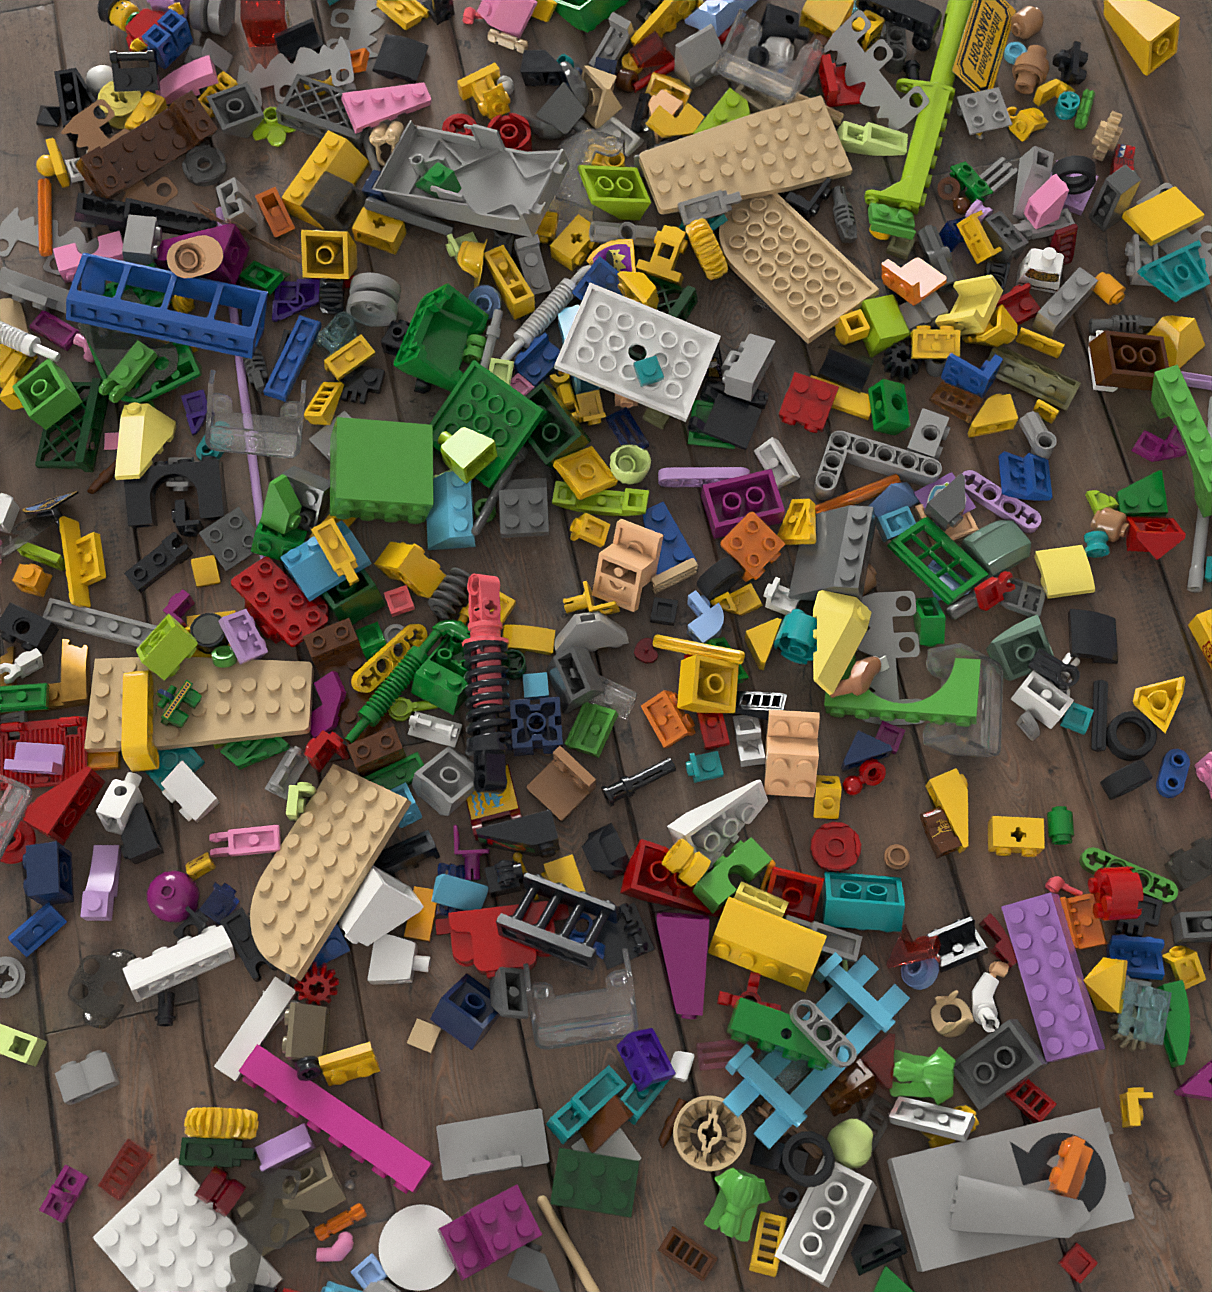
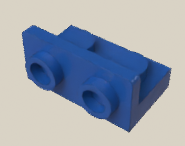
[514,332,561,388]

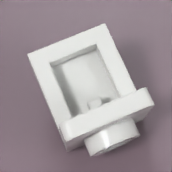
[763,577,800,615]

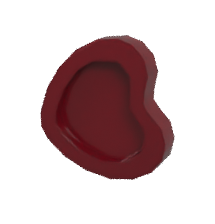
[634,638,658,664]

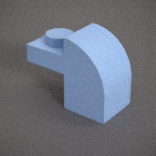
[687,590,724,644]

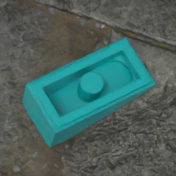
[620,1080,669,1125]

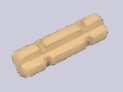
[487,28,528,53]

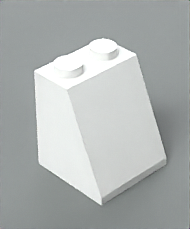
[338,866,424,946]

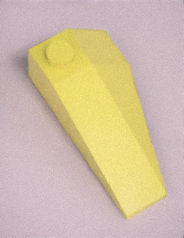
[115,402,177,480]

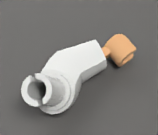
[972,961,1009,1032]

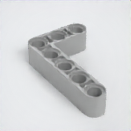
[813,431,942,500]

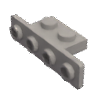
[0,267,69,313]

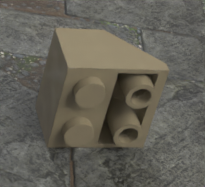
[282,1002,330,1063]

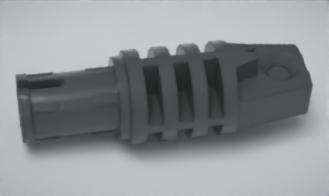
[831,186,857,244]
[1089,315,1155,334]
[242,348,269,394]

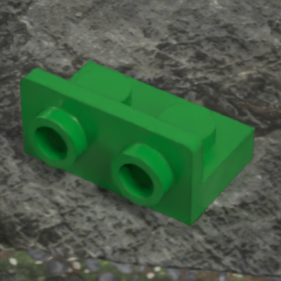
[251,519,307,561]

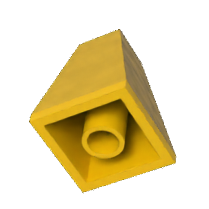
[1103,0,1180,76]

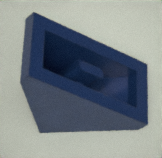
[841,730,892,772]

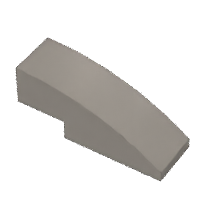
[783,915,862,962]

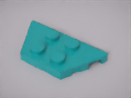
[1137,240,1210,303]

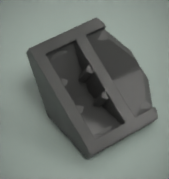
[999,578,1046,618]

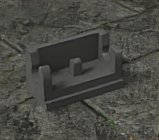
[981,211,1029,264]

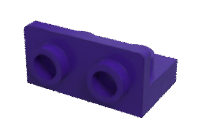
[617,1028,676,1092]

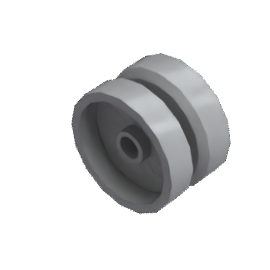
[189,0,236,36]
[346,273,401,327]

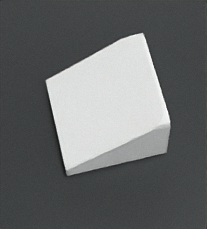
[671,1051,695,1083]

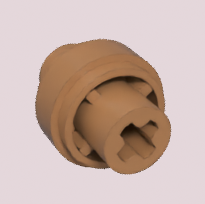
[1012,45,1050,94]

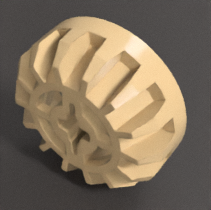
[673,1096,746,1172]

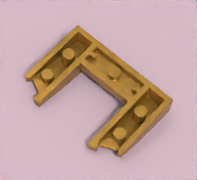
[0,639,91,715]

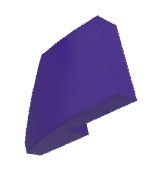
[181,389,211,435]

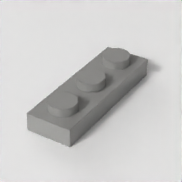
[889,1096,975,1142]

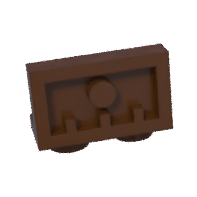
[820,1055,877,1117]

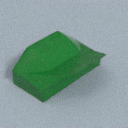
[239,260,290,298]

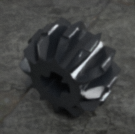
[319,278,345,315]
[882,341,922,382]

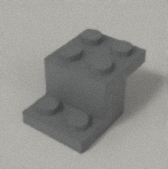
[499,478,549,538]

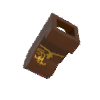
[920,806,962,859]

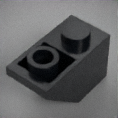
[520,50,567,86]

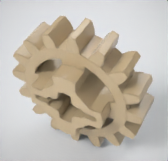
[1092,111,1123,161]

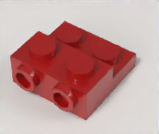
[779,372,839,433]

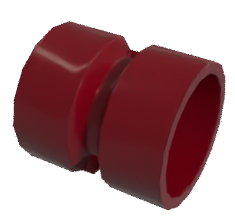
[194,1165,246,1217]

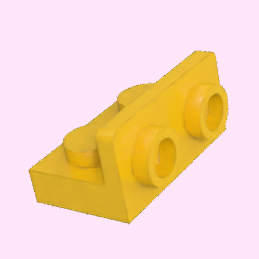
[911,325,960,359]

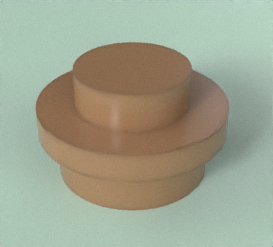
[884,844,910,870]

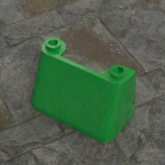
[394,283,489,392]

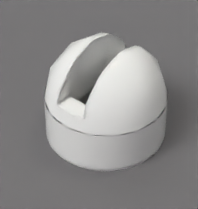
[496,76,514,95]

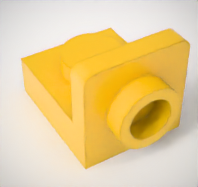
[570,513,611,547]
[1162,945,1206,990]
[1119,1087,1153,1128]

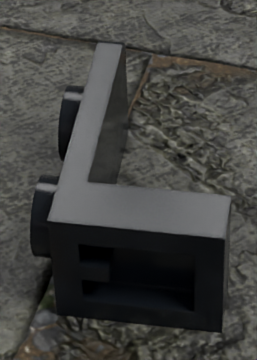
[422,0,455,25]
[785,177,832,221]

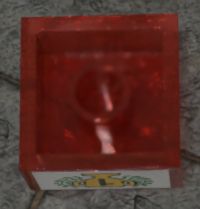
[240,0,292,47]

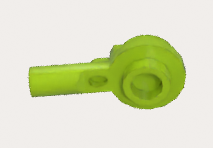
[388,697,438,721]

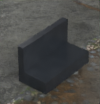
[273,18,324,64]
[817,343,874,393]

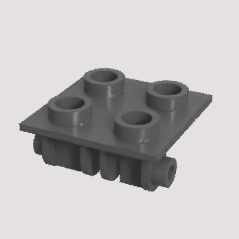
[199,507,256,572]

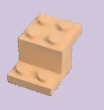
[592,519,664,612]
[764,710,820,797]

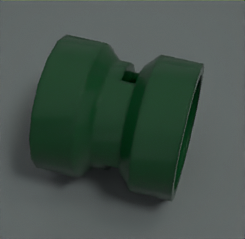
[501,649,527,680]

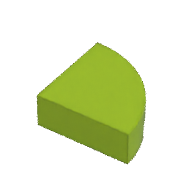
[1085,490,1118,515]

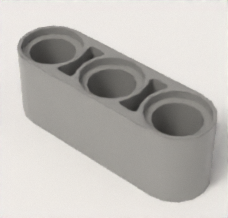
[790,1000,857,1068]

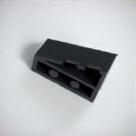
[54,68,113,141]

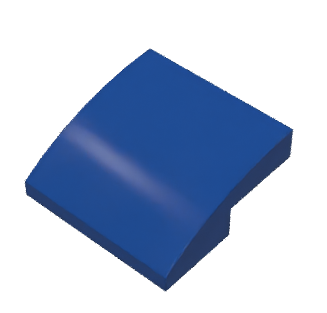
[571,256,623,301]
[998,451,1053,501]

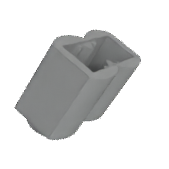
[55,1050,120,1106]

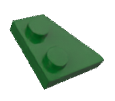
[1115,470,1168,517]
[220,737,290,770]

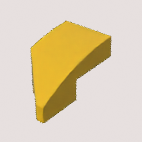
[1033,79,1075,107]
[710,583,763,616]

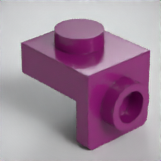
[163,589,195,628]

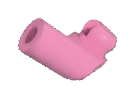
[73,333,95,363]

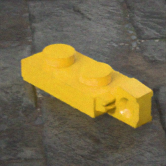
[311,518,359,586]

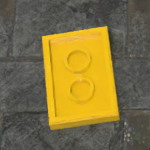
[1121,186,1205,246]

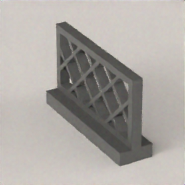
[276,74,369,152]

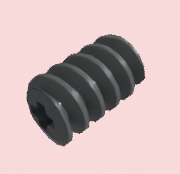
[428,567,471,620]

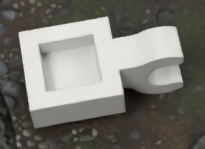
[0,648,43,684]

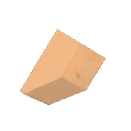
[648,89,683,144]

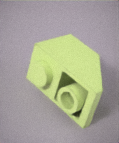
[0,1024,47,1067]

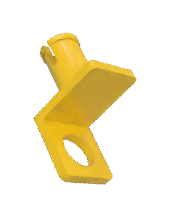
[563,581,620,616]

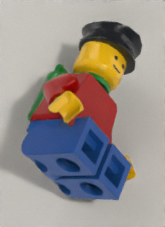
[97,0,193,69]

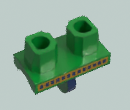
[156,680,202,728]

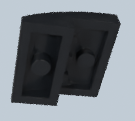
[372,34,429,84]
[1068,609,1118,664]

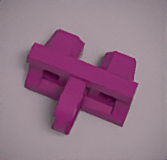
[39,1165,90,1223]

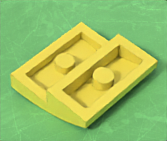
[1034,545,1095,599]

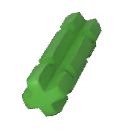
[1074,89,1095,130]

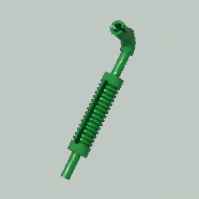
[344,620,470,744]

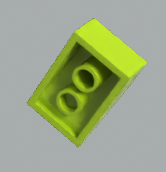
[577,165,651,220]

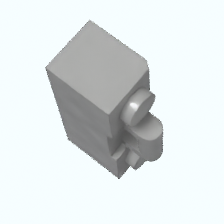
[721,333,775,401]

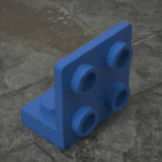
[941,353,1003,401]

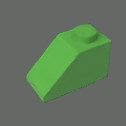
[260,474,302,535]

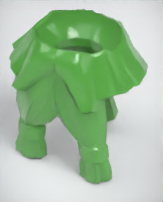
[889,1047,956,1106]
[703,1167,771,1242]

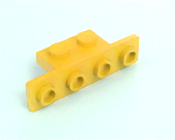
[59,516,106,608]

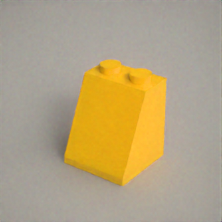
[301,230,357,279]

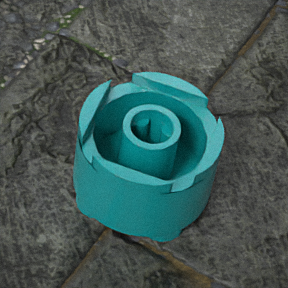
[774,609,817,665]

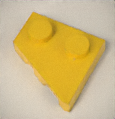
[777,499,816,545]

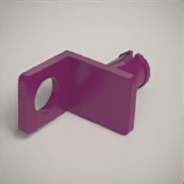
[453,825,490,880]

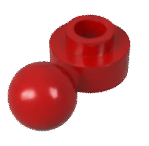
[843,759,886,795]

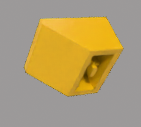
[799,0,854,38]

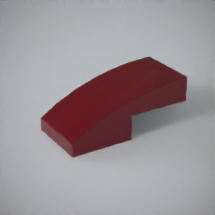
[978,913,1017,969]

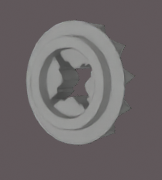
[0,957,27,998]

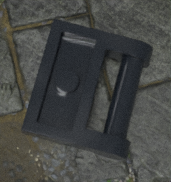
[109,49,160,92]

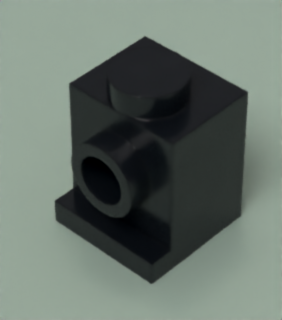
[381,320,410,356]

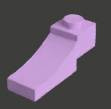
[80,845,121,921]

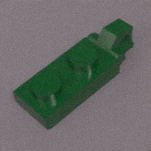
[179,1137,257,1168]

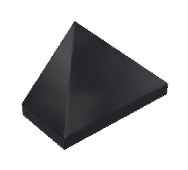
[851,1224,908,1276]

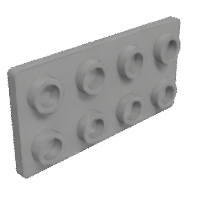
[436,1108,549,1181]

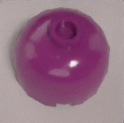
[147,870,200,923]

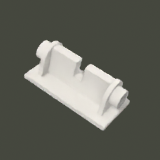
[408,711,462,748]

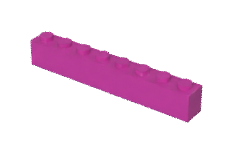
[239,1044,434,1194]

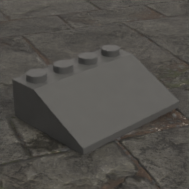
[788,505,876,602]

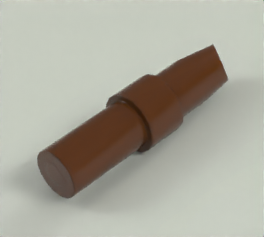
[87,460,116,494]
[658,1098,688,1149]

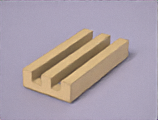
[651,558,698,594]

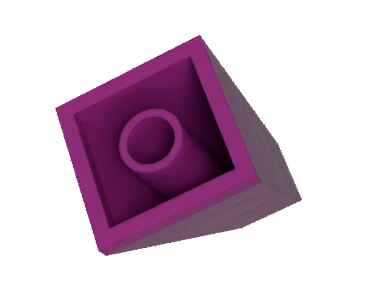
[154,223,250,285]
[657,911,709,1019]

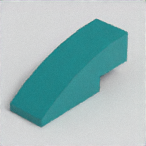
[546,1065,627,1145]

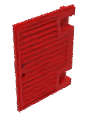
[0,716,88,791]

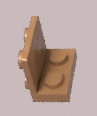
[527,746,596,821]

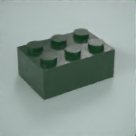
[525,382,591,471]
[550,1148,640,1218]

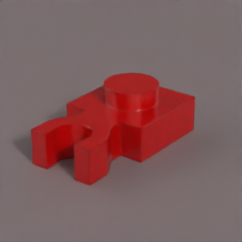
[974,571,1016,611]

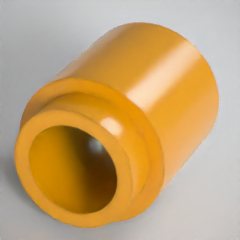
[1093,272,1126,305]

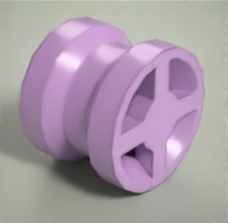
[965,199,993,224]

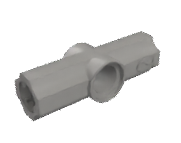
[589,221,657,248]

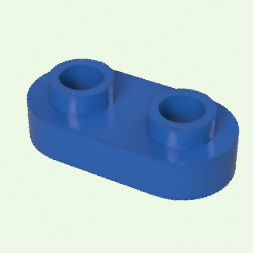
[1156,749,1190,798]

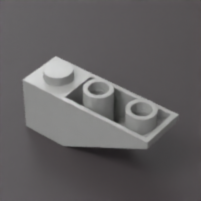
[1013,146,1054,220]

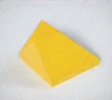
[1147,315,1205,368]

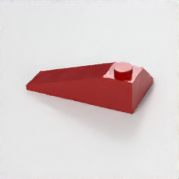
[620,839,725,918]

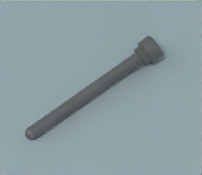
[471,446,528,536]

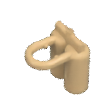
[369,121,404,167]

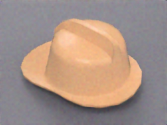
[167,235,223,278]

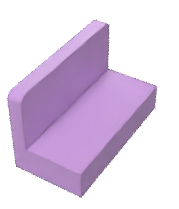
[4,742,66,775]
[255,1123,316,1173]

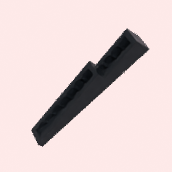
[74,192,216,235]

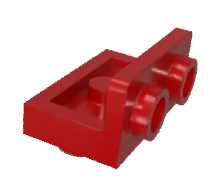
[304,730,350,772]

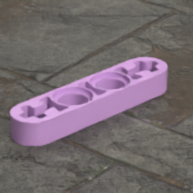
[658,467,750,487]
[962,470,1041,533]

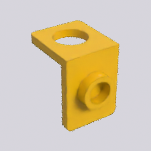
[813,775,842,819]

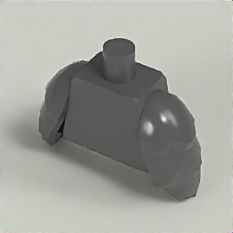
[521,61,591,140]

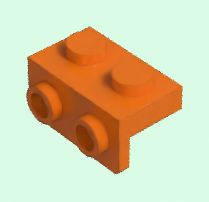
[1060,893,1107,951]
[1048,1136,1093,1199]

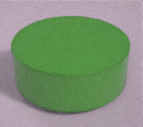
[211,645,237,668]

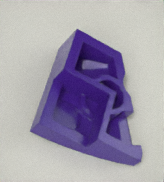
[272,279,320,322]

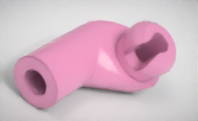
[316,1232,354,1262]

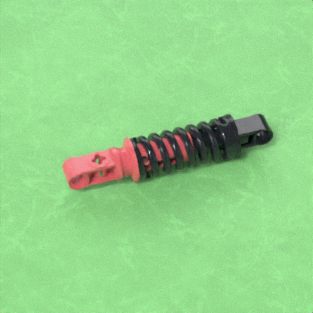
[462,573,513,794]

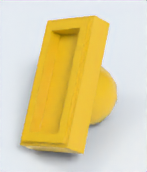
[36,138,70,188]

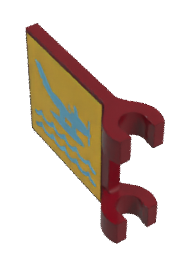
[466,764,522,841]

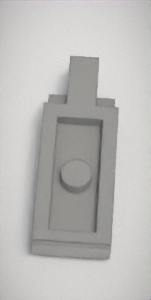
[677,190,742,227]
[1014,208,1075,240]

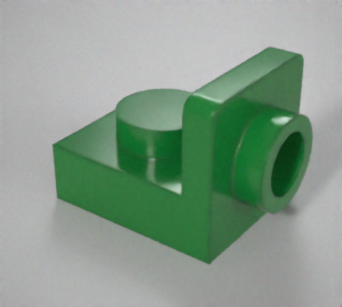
[355,621,386,662]

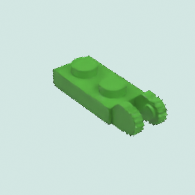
[99,340,157,403]

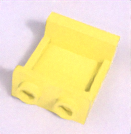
[935,275,1003,336]

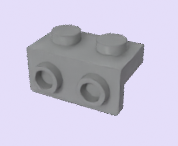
[1125,234,1158,286]

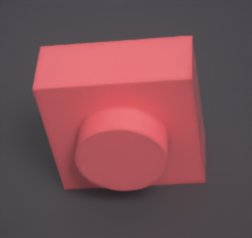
[384,585,415,617]

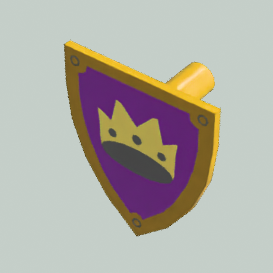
[586,239,636,272]

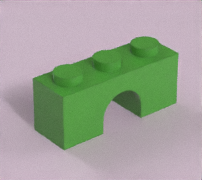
[692,837,772,914]

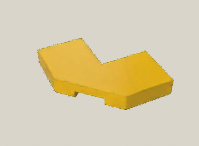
[645,103,705,138]

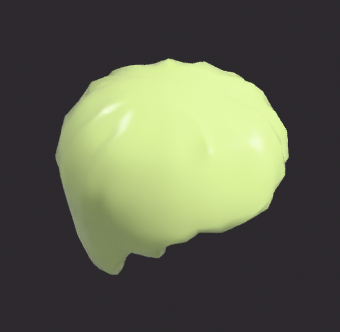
[609,445,651,484]
[827,1118,873,1169]

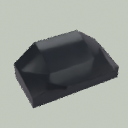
[581,823,630,880]

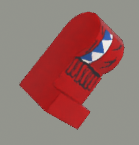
[1109,144,1135,176]

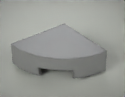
[1016,710,1040,741]

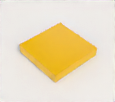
[553,446,618,500]

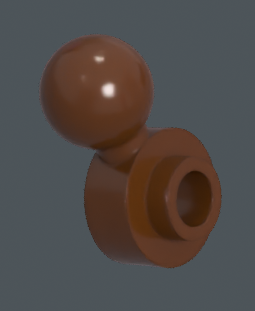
[937,177,971,215]

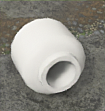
[762,36,794,67]

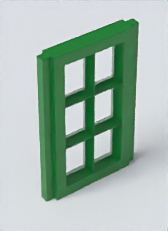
[887,516,989,606]

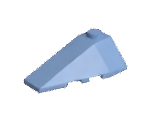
[685,0,758,37]

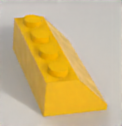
[281,130,369,230]
[708,897,827,993]

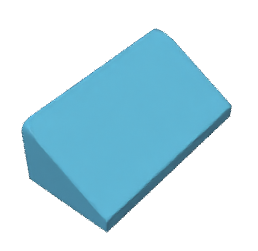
[431,874,489,911]

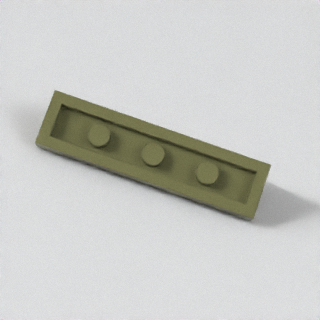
[987,346,1081,411]

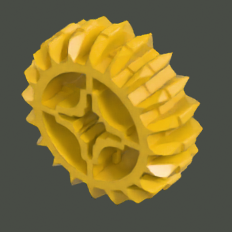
[685,218,728,280]
[184,1107,259,1140]

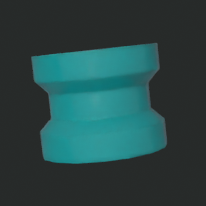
[1054,91,1080,120]
[1084,531,1110,558]

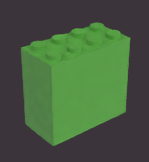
[330,417,433,524]

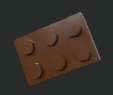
[1089,330,1169,391]

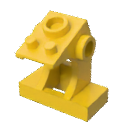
[457,63,511,120]
[636,225,688,286]

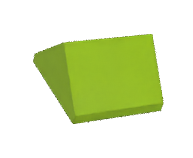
[858,294,911,357]

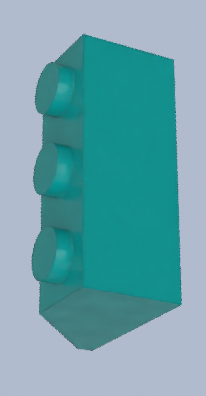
[822,871,905,932]

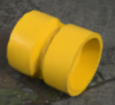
[662,838,711,887]

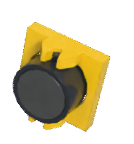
[185,610,236,658]

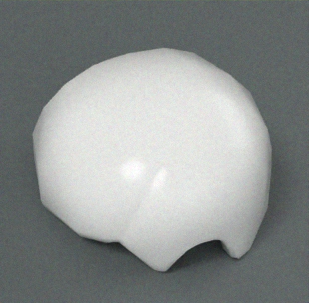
[86,65,113,99]

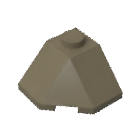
[279,1144,346,1213]

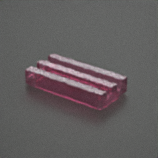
[696,1039,749,1071]

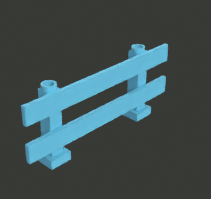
[722,952,910,1149]

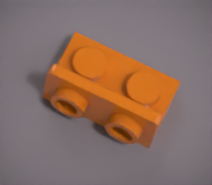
[641,690,696,748]

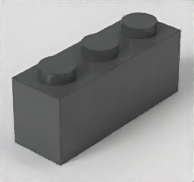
[1088,164,1142,232]

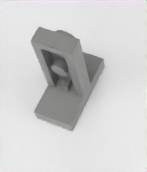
[589,12,635,68]
[513,234,551,296]

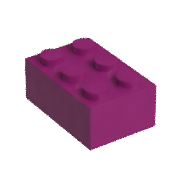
[701,469,785,539]

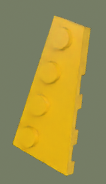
[630,0,704,55]

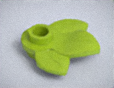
[253,107,296,147]

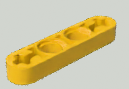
[351,624,428,693]

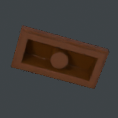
[579,1094,634,1153]

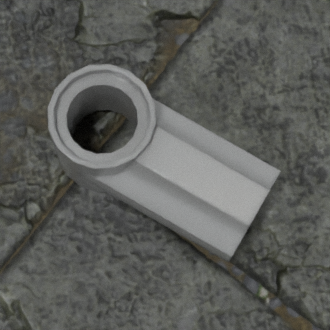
[1018,411,1057,459]

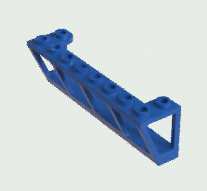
[66,253,268,359]

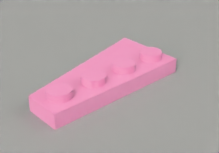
[341,83,432,134]

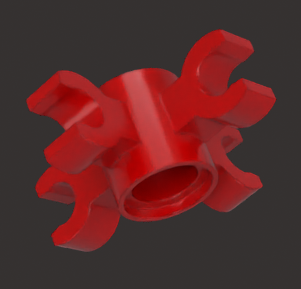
[717,972,781,1011]

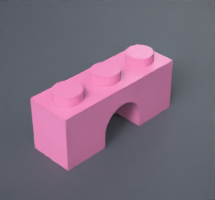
[53,231,124,283]

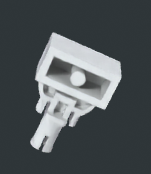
[1011,653,1080,729]

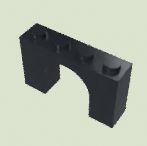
[124,456,228,529]

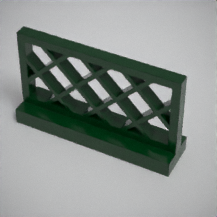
[628,275,698,361]
[35,378,109,472]

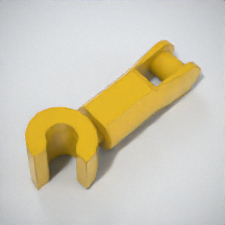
[550,370,582,423]

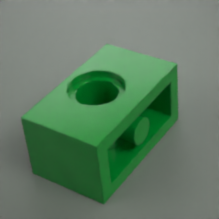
[868,379,911,436]

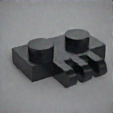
[334,365,385,405]
[1114,895,1163,937]

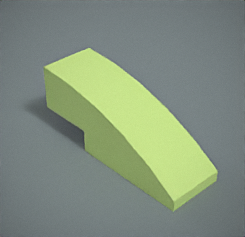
[836,121,908,156]

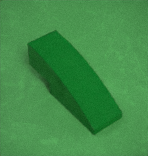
[1154,980,1190,1068]

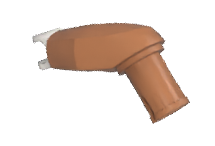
[830,656,889,698]

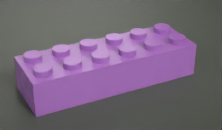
[1002,892,1105,1062]

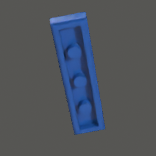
[263,315,322,402]

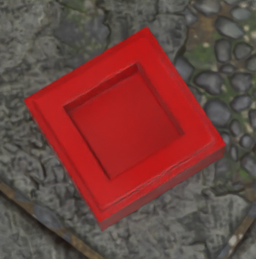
[1057,1242,1098,1283]

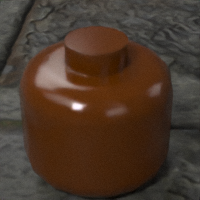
[615,68,639,92]

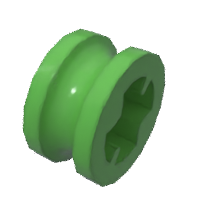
[474,498,496,522]

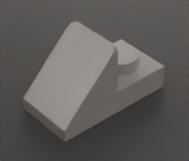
[184,38,233,74]

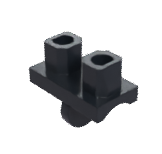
[1052,41,1088,85]

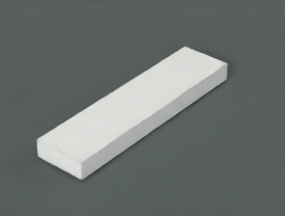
[214,977,298,1081]

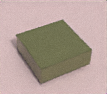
[886,236,916,261]

